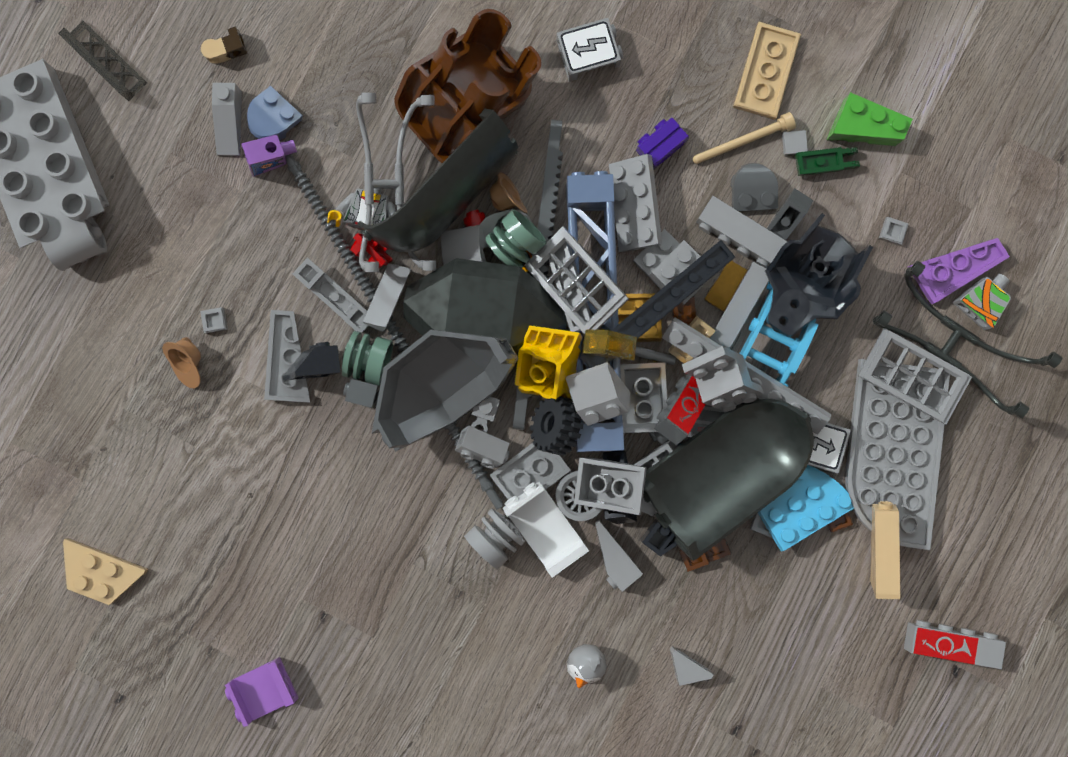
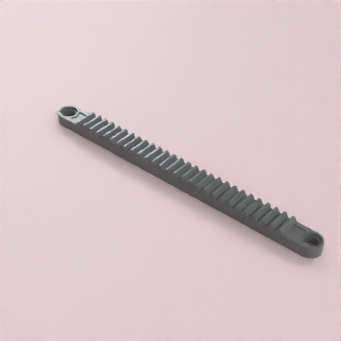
[513,119,563,430]

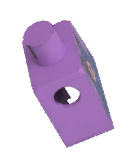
[242,135,297,177]

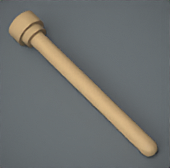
[693,112,796,164]

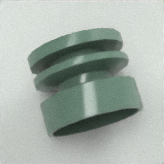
[485,209,547,268]
[342,331,393,386]

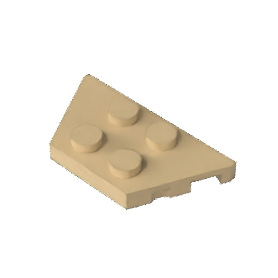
[63,538,148,605]

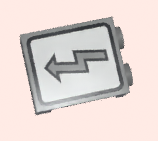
[556,18,623,82]
[808,423,851,473]

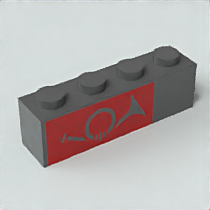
[654,374,706,445]

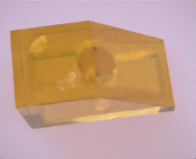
[583,330,637,360]

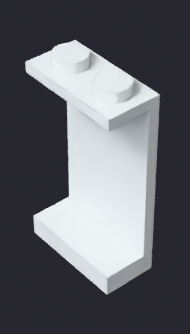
[503,481,589,578]

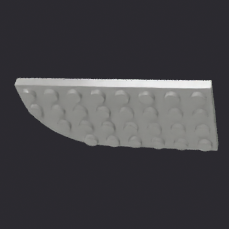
[845,359,950,550]

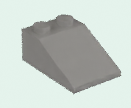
[621,363,668,433]
[574,457,647,515]

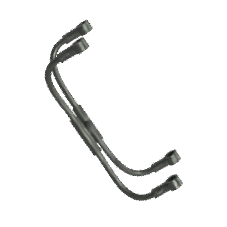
[873,260,1063,418]

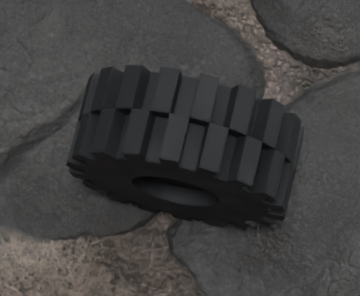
[530,396,583,455]

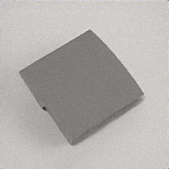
[441,225,487,265]

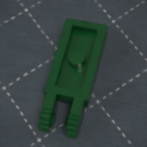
[795,147,860,176]

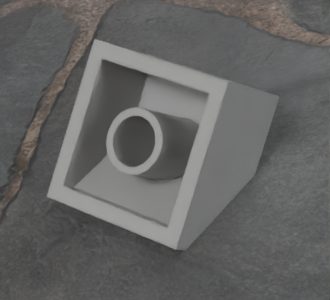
[566,362,630,426]

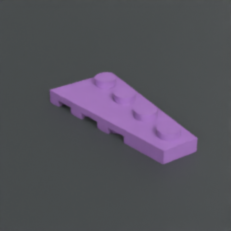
[908,238,1010,305]

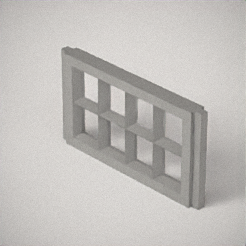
[525,226,629,338]
[858,328,972,424]

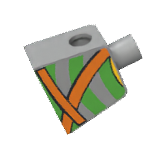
[952,274,1011,330]

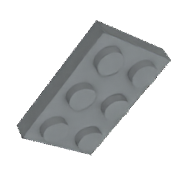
[490,443,571,499]

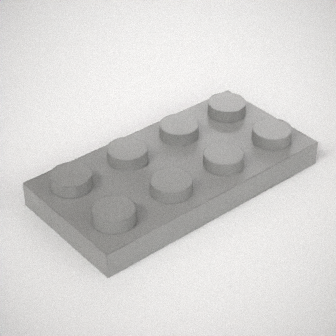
[609,154,662,252]

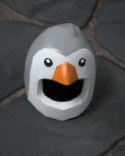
[567,644,607,688]

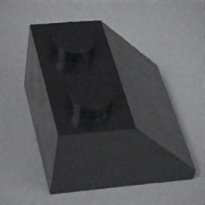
[283,342,341,381]

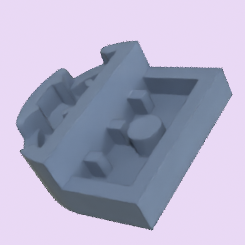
[247,86,303,141]

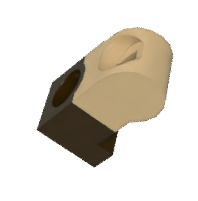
[201,26,248,64]

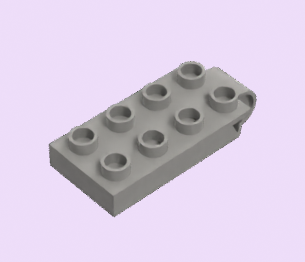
[0,59,109,271]

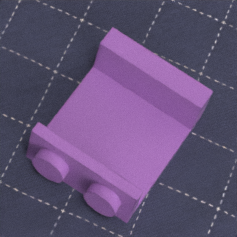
[225,657,298,727]

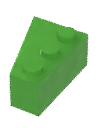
[826,92,913,146]

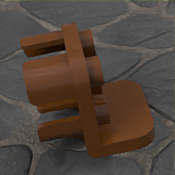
[394,9,541,163]

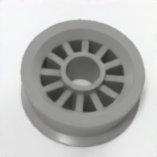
[556,471,602,521]

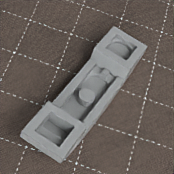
[293,257,369,333]

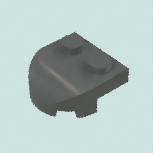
[730,163,778,211]

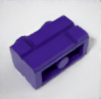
[636,118,689,170]

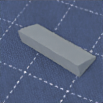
[362,263,411,332]

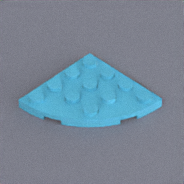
[758,465,854,552]

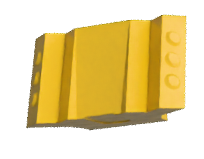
[515,326,583,399]

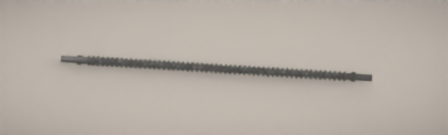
[285,154,504,510]

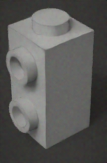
[455,426,509,469]

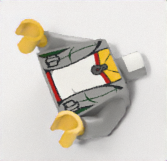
[327,188,396,229]

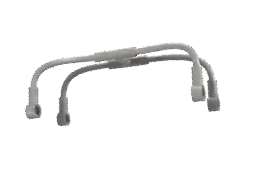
[356,93,436,272]

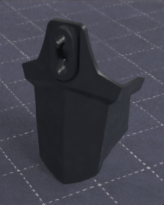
[765,213,873,337]

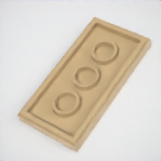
[733,22,801,120]

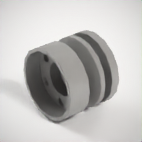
[464,508,525,570]

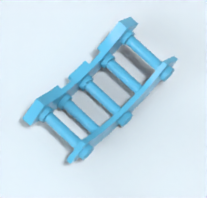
[739,282,818,387]

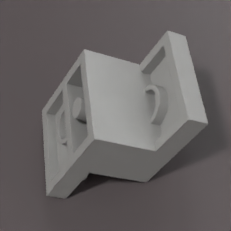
[633,229,706,305]
[682,346,764,412]

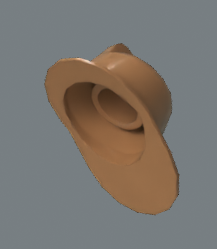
[490,172,528,214]
[162,337,201,388]

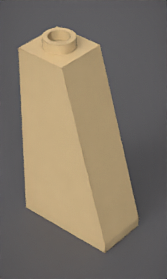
[870,501,900,599]

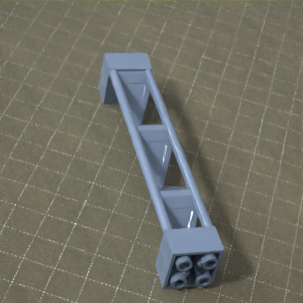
[566,171,624,452]

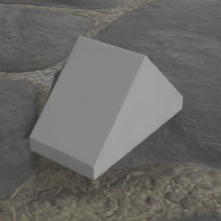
[670,646,714,686]

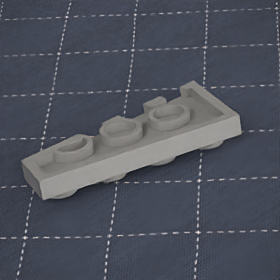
[264,310,310,403]

